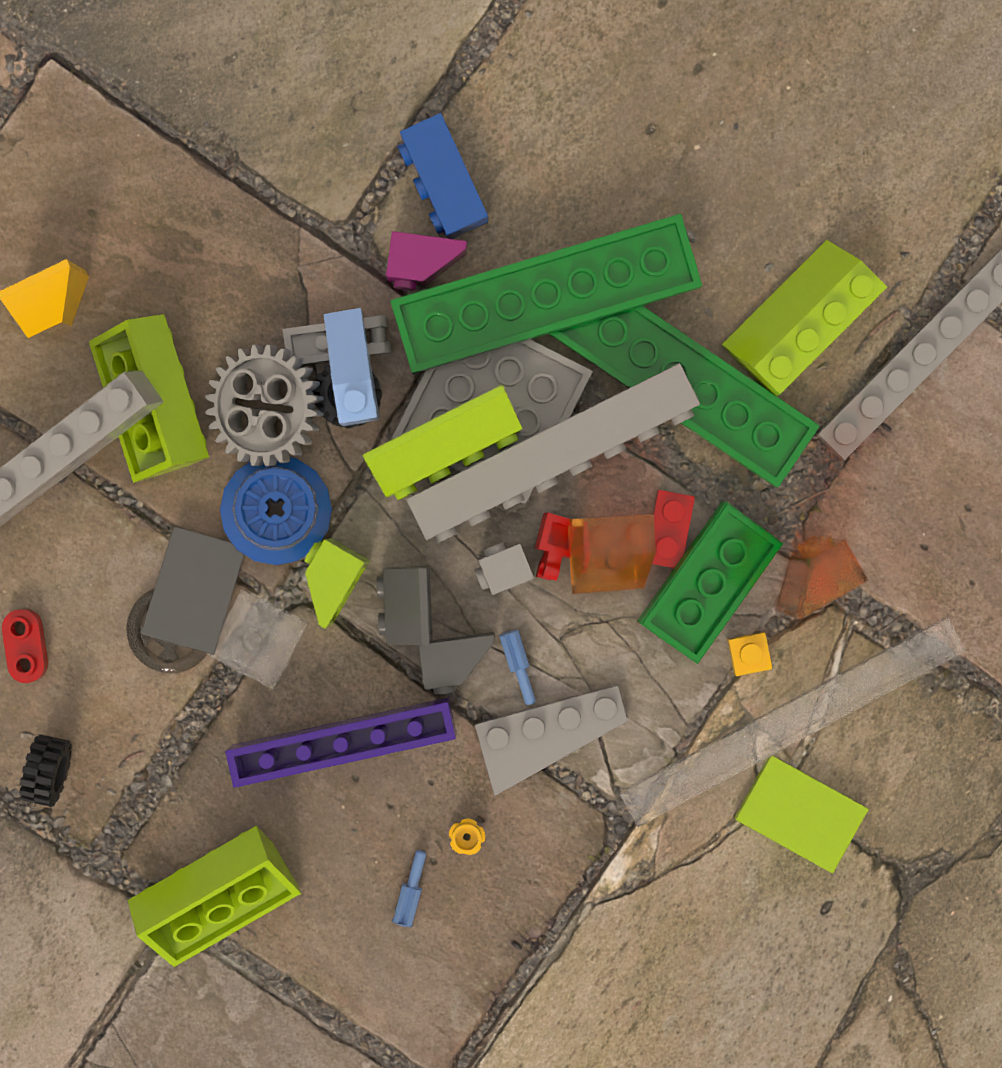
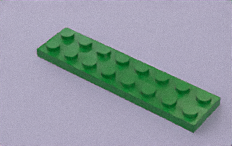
[390,213,702,374]
[549,306,820,488]

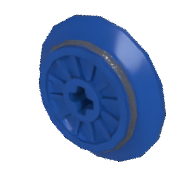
[220,457,332,565]

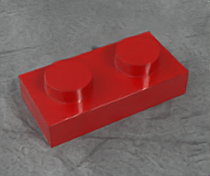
[643,490,695,568]

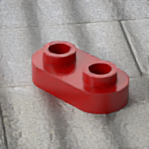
[2,609,48,683]

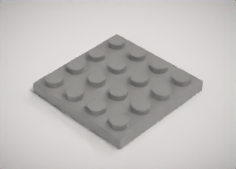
[392,339,593,505]

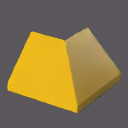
[0,259,89,338]

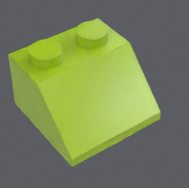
[304,538,370,629]

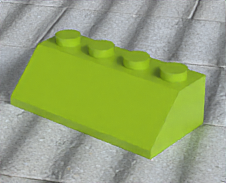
[721,240,887,396]
[89,314,209,483]
[362,385,523,501]
[127,826,301,967]

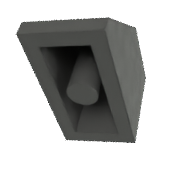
[419,632,494,694]

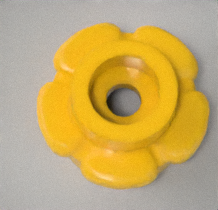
[449,818,485,855]

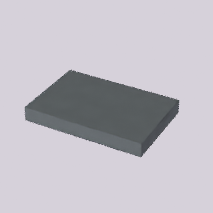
[141,527,245,655]

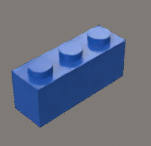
[397,113,488,239]

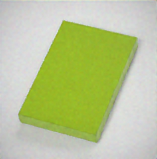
[734,754,869,874]

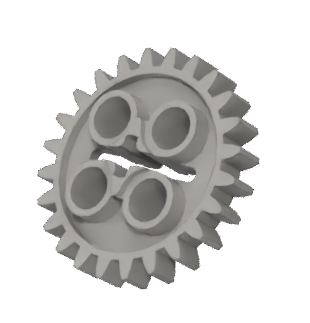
[205,344,323,466]

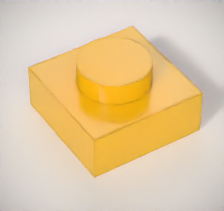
[727,632,773,676]

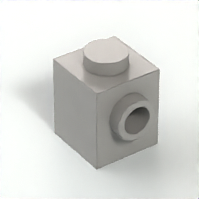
[474,542,534,595]

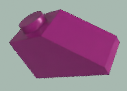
[386,231,467,291]

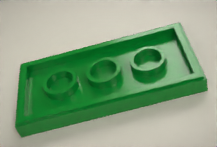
[637,500,784,665]

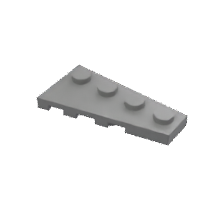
[475,684,628,796]

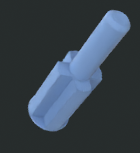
[498,629,536,705]
[392,850,427,927]

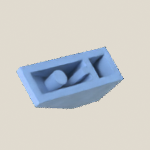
[324,308,380,426]

